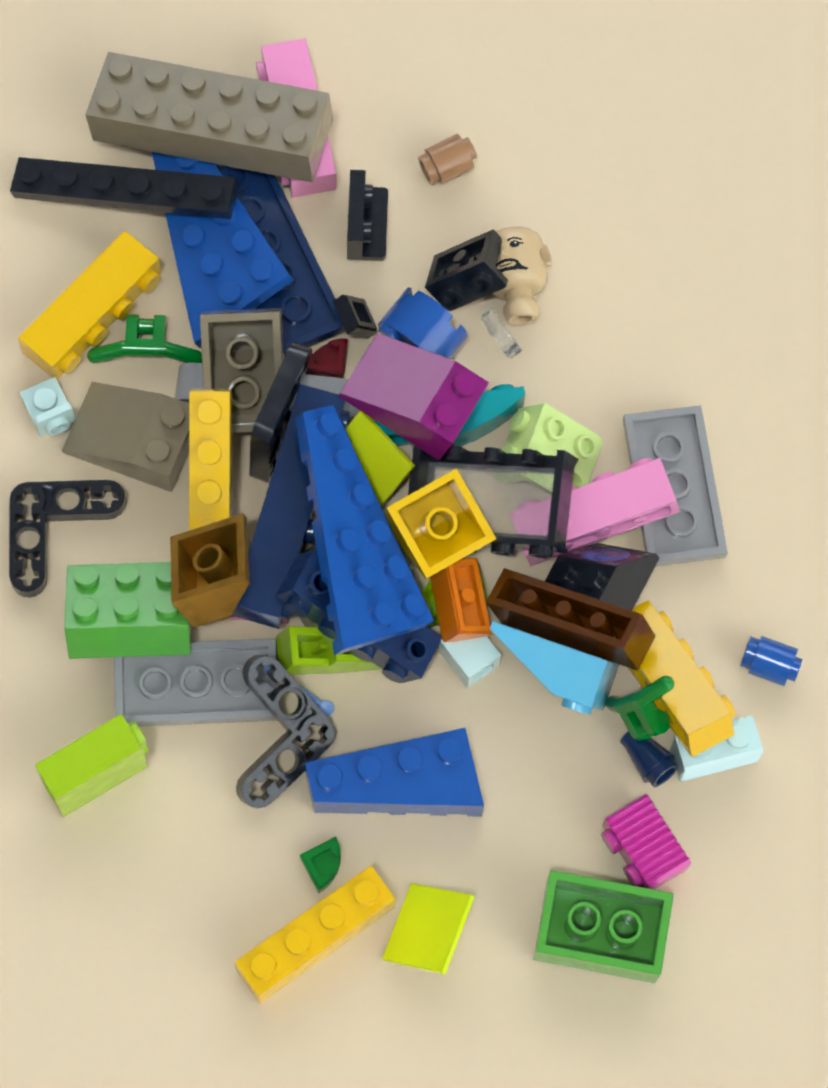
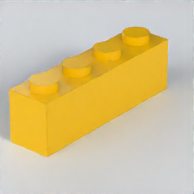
[18,230,161,380]
[189,389,232,530]
[627,600,736,758]
[234,865,396,1004]

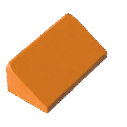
[430,558,492,642]

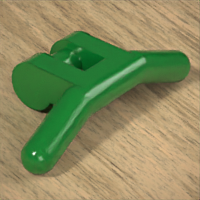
[87,314,202,363]
[606,676,674,741]

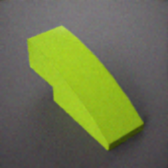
[276,626,382,675]

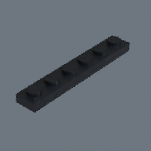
[10,157,239,219]

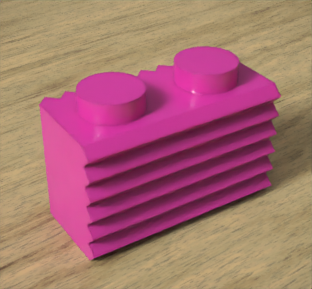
[601,794,691,890]

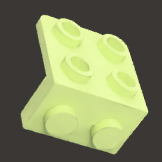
[493,403,602,495]

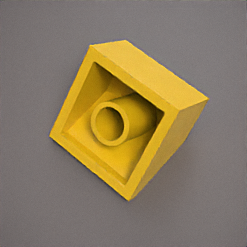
[383,468,496,579]

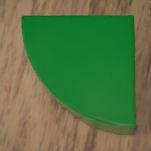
[299,836,341,894]

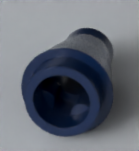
[620,731,678,787]

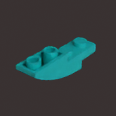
[374,384,525,452]

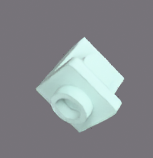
[19,377,75,437]

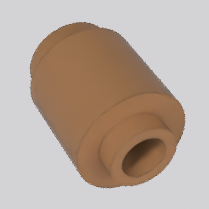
[418,134,477,184]

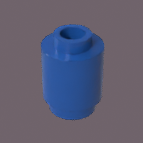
[740,636,803,686]

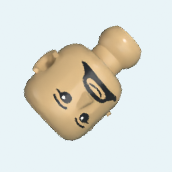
[492,227,552,325]

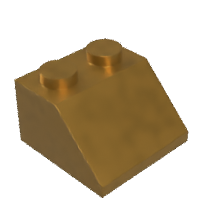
[170,513,250,628]

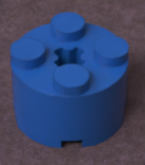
[377,287,468,359]

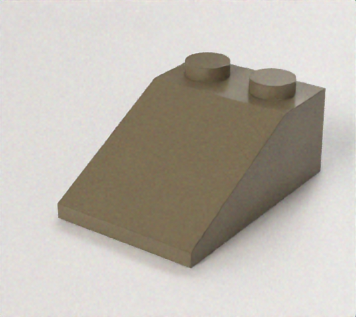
[200,308,285,433]
[62,382,189,492]

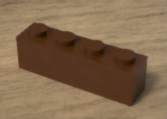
[486,568,656,671]

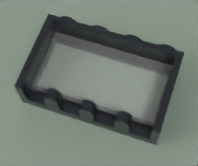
[408,445,579,558]

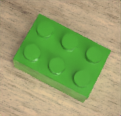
[64,562,191,659]
[533,870,674,983]

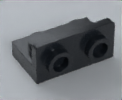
[347,170,388,261]
[425,229,508,311]

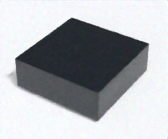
[333,294,378,339]

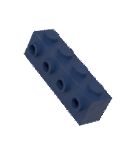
[275,549,442,683]

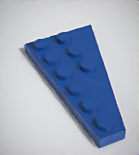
[152,152,294,348]
[295,405,434,656]

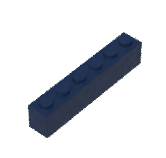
[232,384,351,629]

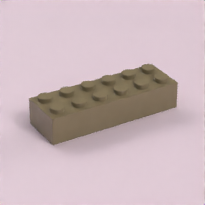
[85,52,333,182]

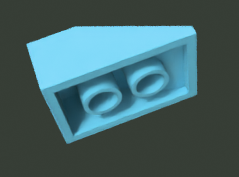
[490,621,619,715]

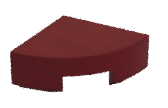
[305,338,348,378]

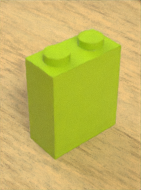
[35,714,149,817]

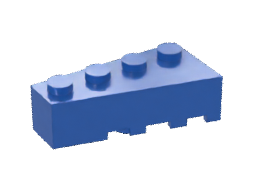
[305,728,484,817]

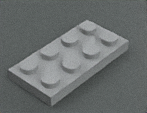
[623,405,728,567]
[114,638,278,727]

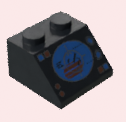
[545,543,660,611]

